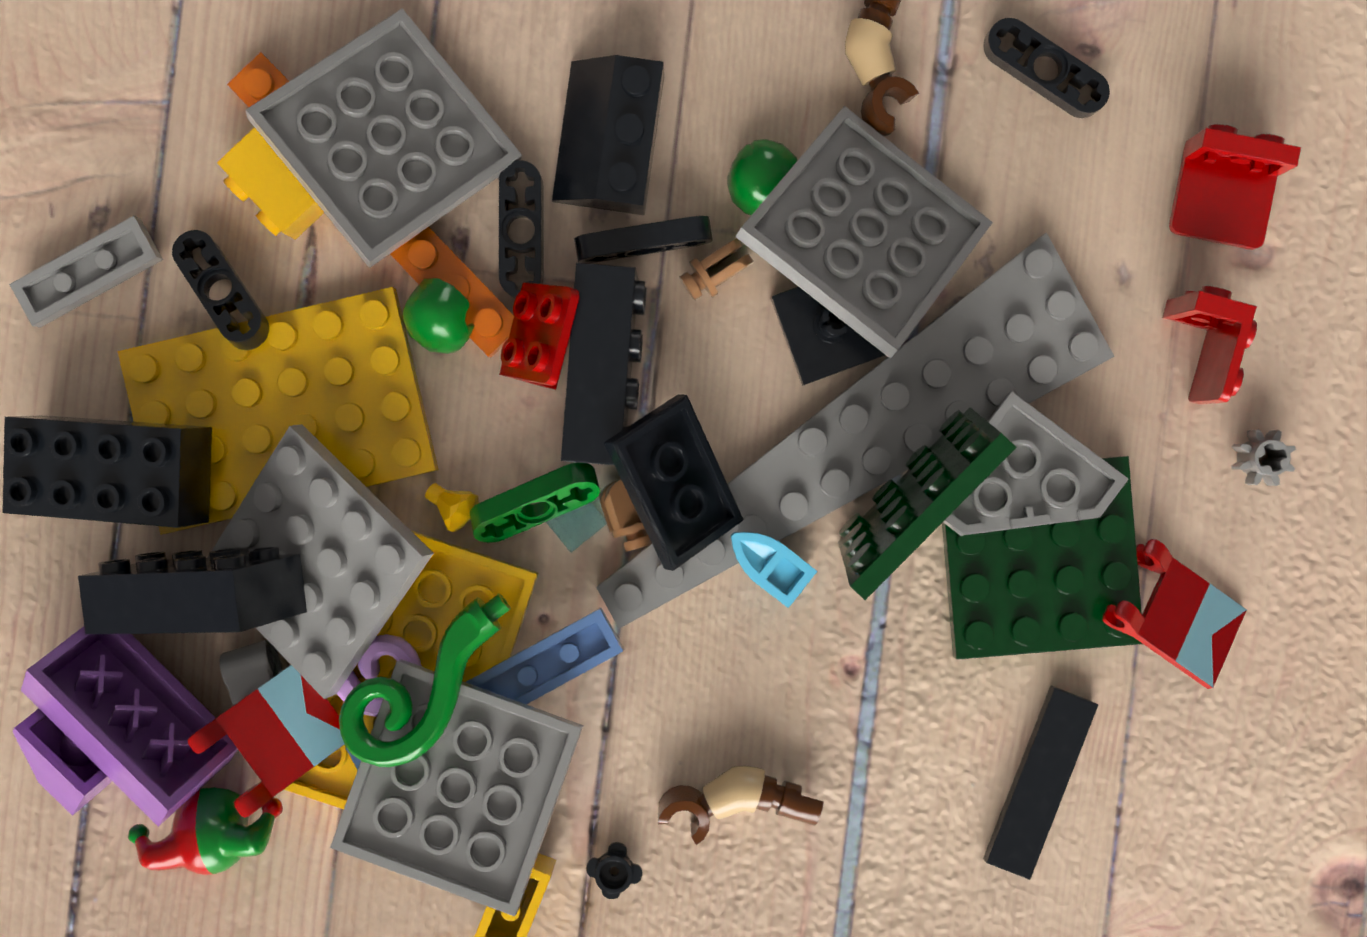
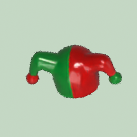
[128,787,283,875]

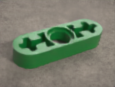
[470,462,600,543]

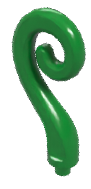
[339,593,511,767]

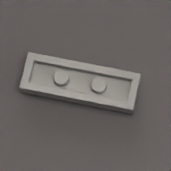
[9,216,163,328]

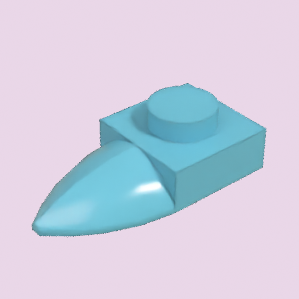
[731,532,817,608]

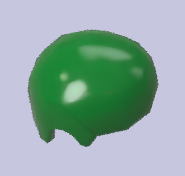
[727,139,798,215]
[403,278,474,354]

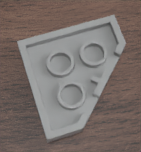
[943,391,1128,536]

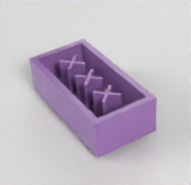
[21,626,238,827]

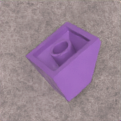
[12,709,112,816]

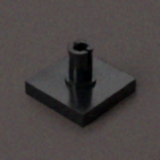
[770,287,886,386]

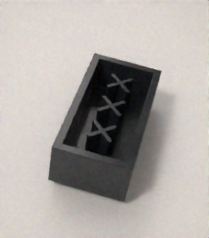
[561,263,647,465]
[2,415,212,528]
[78,547,307,634]

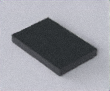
[604,394,744,571]

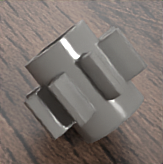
[1231,429,1296,486]

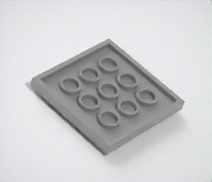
[246,8,522,268]
[736,106,993,359]
[207,424,434,699]
[330,659,584,916]

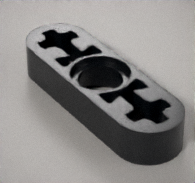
[984,18,1110,118]
[499,160,544,298]
[574,216,713,263]
[172,230,269,350]

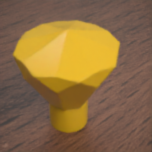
[425,483,479,532]

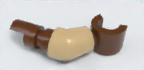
[845,0,919,136]
[658,765,824,845]

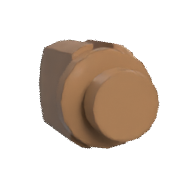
[679,238,754,300]
[599,479,652,552]

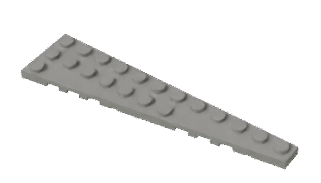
[596,233,1115,629]

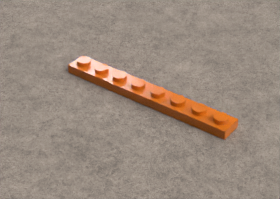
[227,52,514,358]

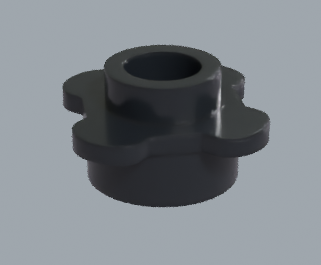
[586,842,642,899]

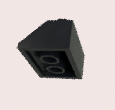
[552,55,664,215]

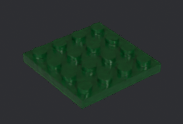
[838,408,1017,600]
[942,456,1142,660]

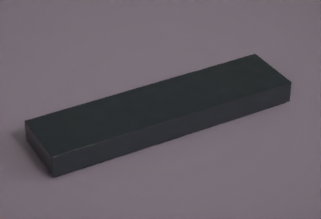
[983,685,1098,880]

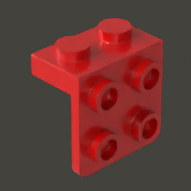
[1169,124,1301,250]
[499,282,579,390]
[1162,286,1257,404]

